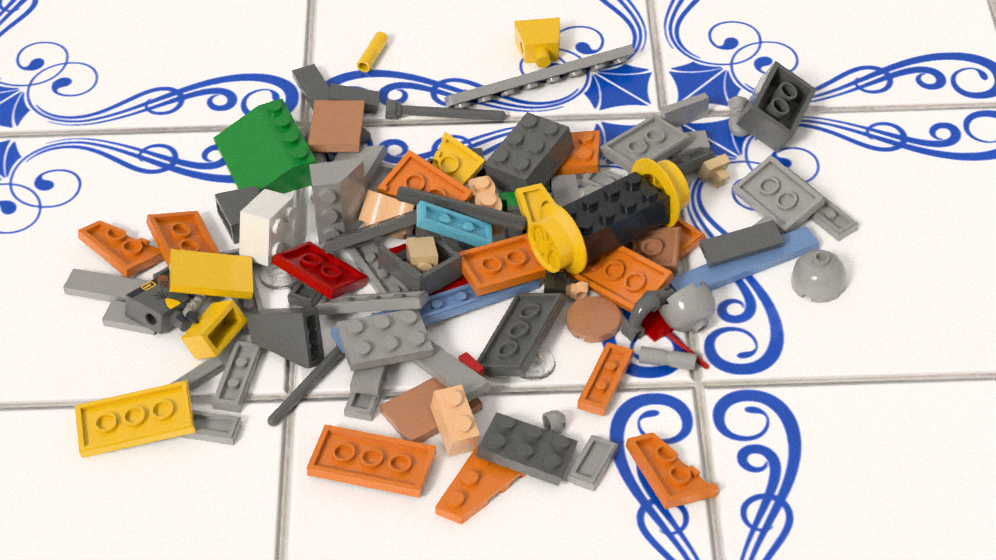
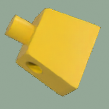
[514,17,560,68]

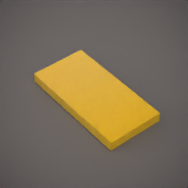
[75,380,196,458]

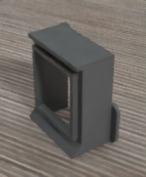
[378,227,462,295]

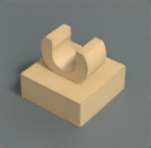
[698,153,731,188]

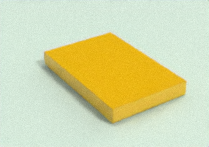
[169,249,253,299]

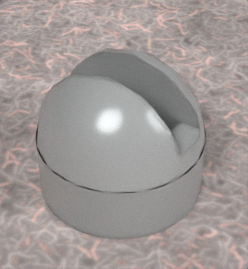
[542,410,566,433]

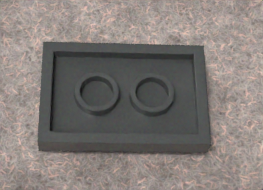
[476,412,578,486]

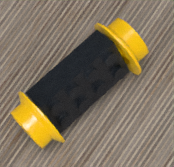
[528,158,690,274]

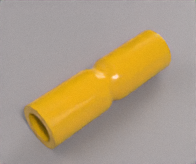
[357,31,388,73]

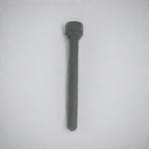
[385,99,506,121]
[267,344,344,427]

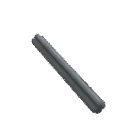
[396,186,526,231]

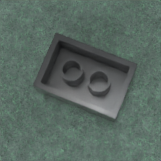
[736,61,817,153]
[483,112,575,192]

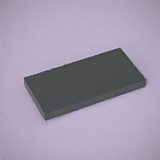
[477,293,567,377]

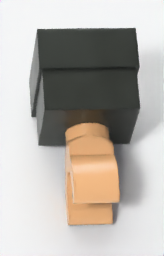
[544,270,588,300]

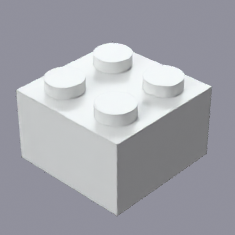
[239,189,296,266]

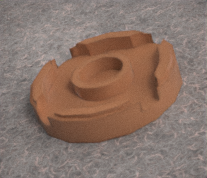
[566,296,621,343]

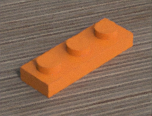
[577,342,634,417]

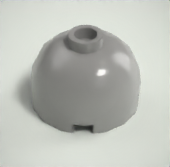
[791,249,846,303]
[658,281,715,334]

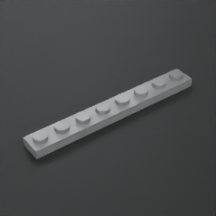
[444,44,634,108]

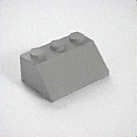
[309,158,366,244]

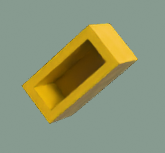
[180,300,248,359]

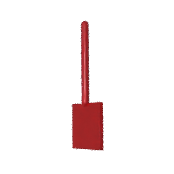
[641,309,709,369]

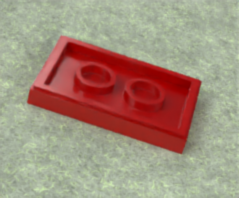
[272,241,368,300]

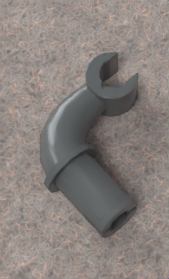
[621,286,675,343]

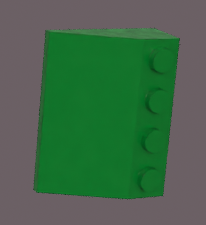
[213,98,317,194]

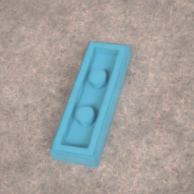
[416,200,492,247]

